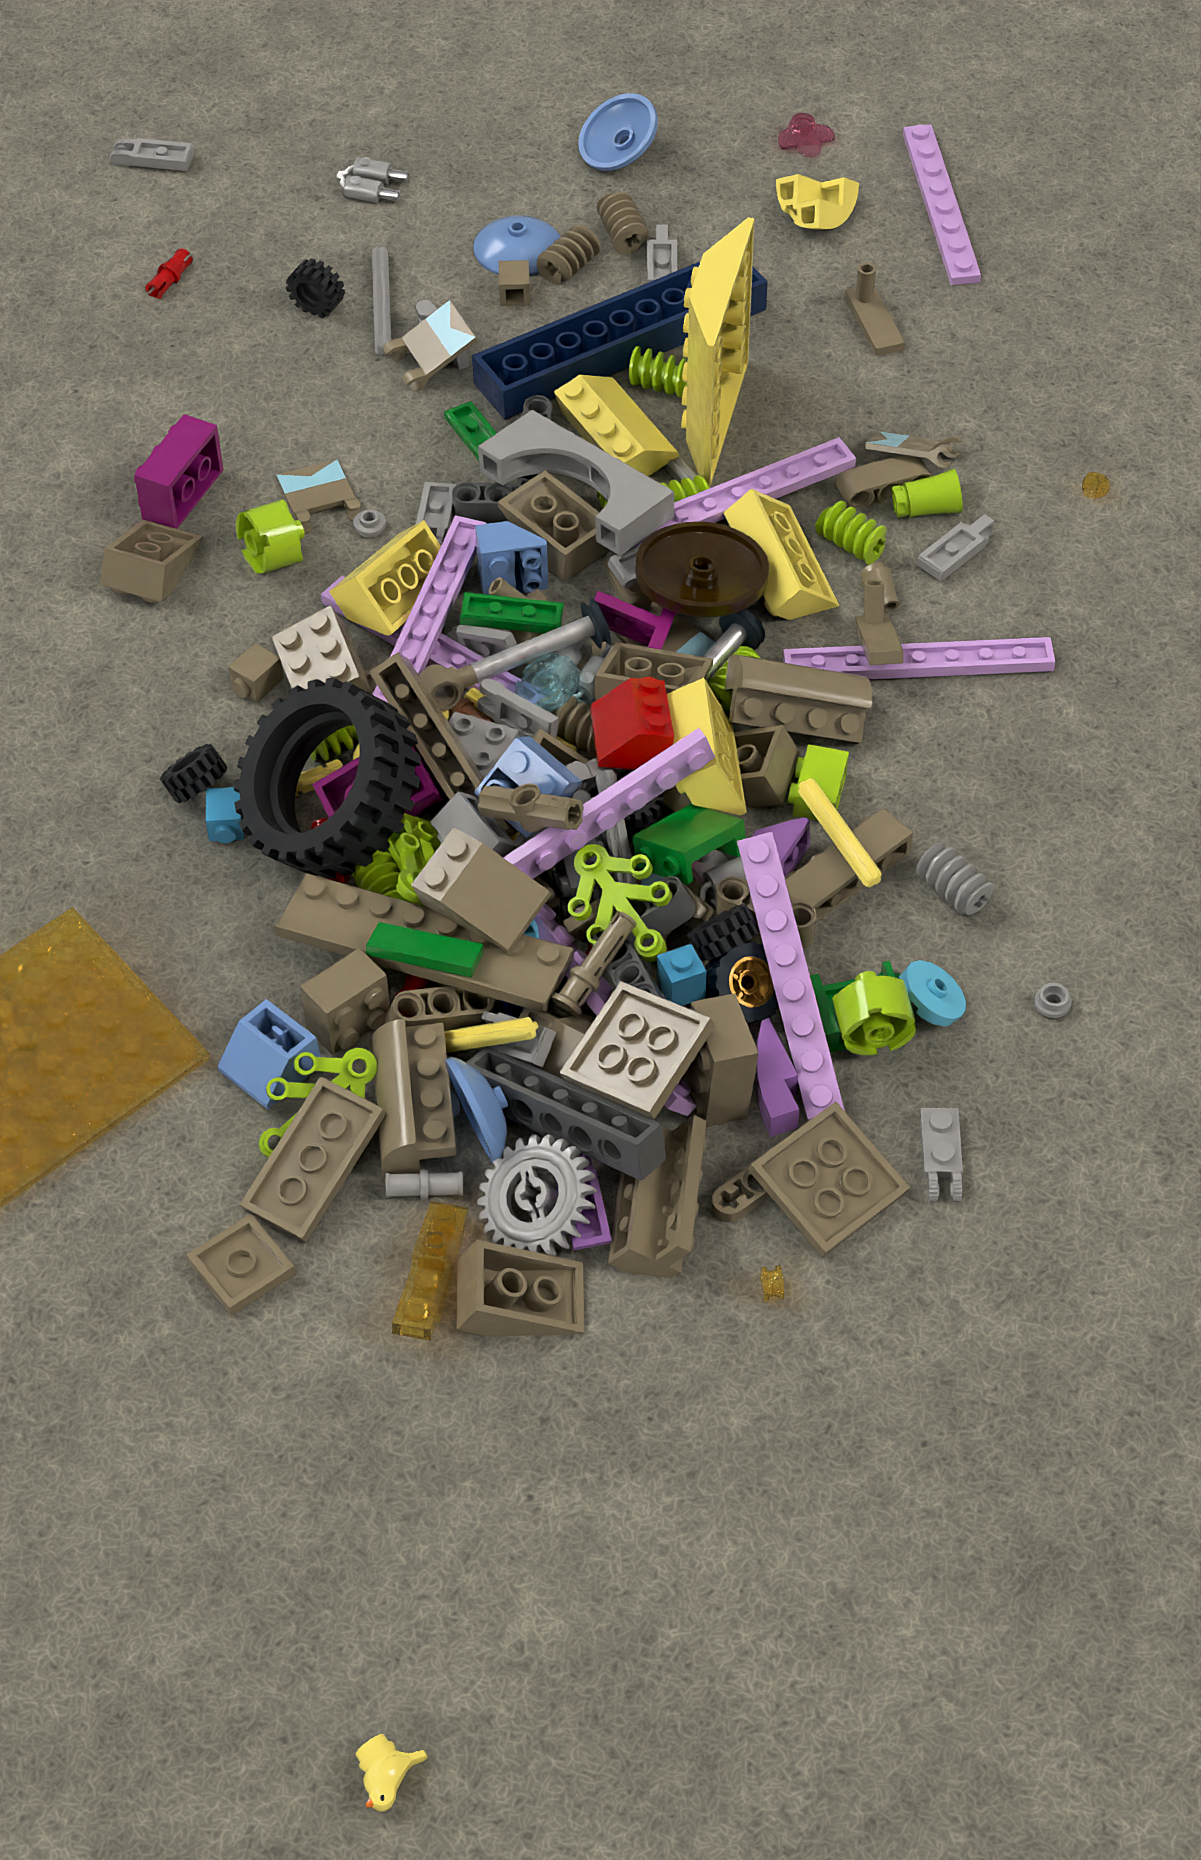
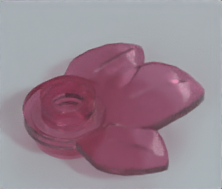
[778,113,835,158]

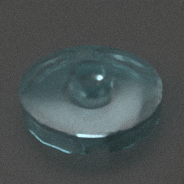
[515,653,580,712]

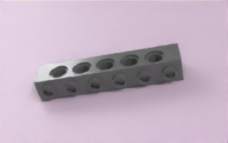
[466,1046,666,1181]

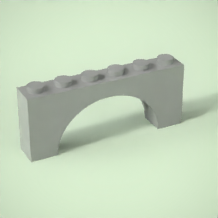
[478,410,674,556]

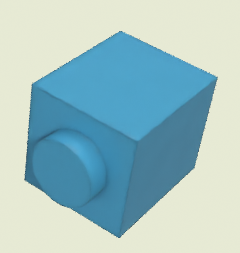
[206,787,244,843]
[657,944,706,1006]

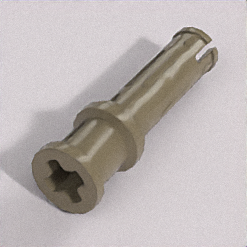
[551,911,637,1017]

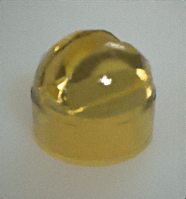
[1082,471,1111,498]

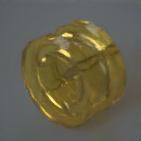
[760,1265,784,1302]

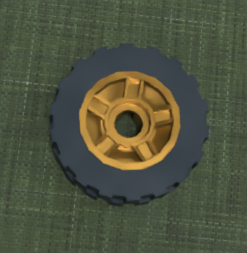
[705,941,779,1024]

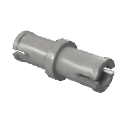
[385,1169,463,1200]

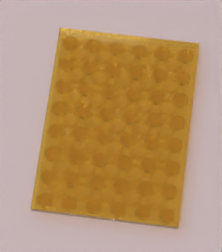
[0,907,210,1209]

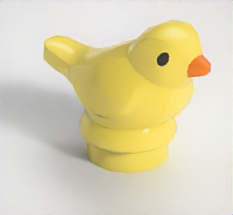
[355,1734,428,1812]

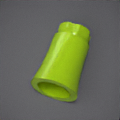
[891,469,963,518]

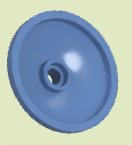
[578,93,658,171]
[474,215,561,276]
[444,1057,508,1164]

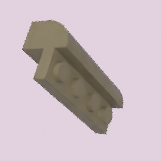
[724,655,872,743]
[371,1018,457,1179]
[608,1115,707,1277]

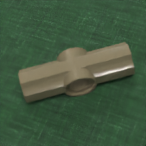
[478,783,584,832]

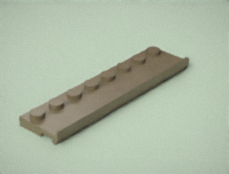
[273,873,574,1013]

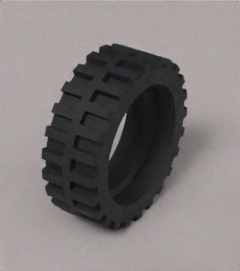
[234,678,421,878]

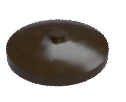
[635,521,769,617]

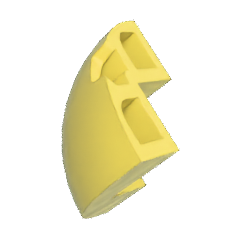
[776,174,859,230]

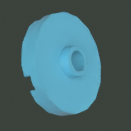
[899,960,966,1027]

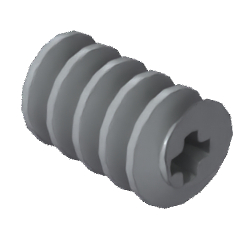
[916,843,996,916]

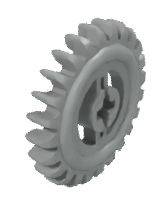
[477,1134,597,1256]

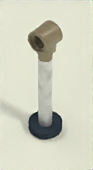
[419,598,611,711]
[703,609,766,682]

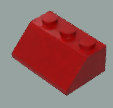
[590,677,674,770]

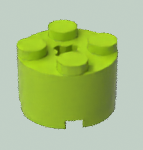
[236,499,305,574]
[833,971,916,1055]

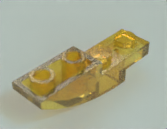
[392,1201,468,1341]

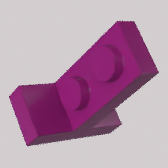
[594,591,676,650]

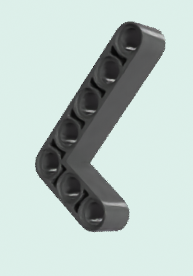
[452,395,552,524]
[592,876,696,999]

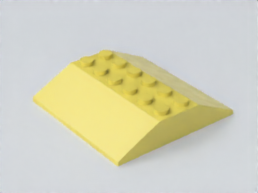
[681,217,754,489]

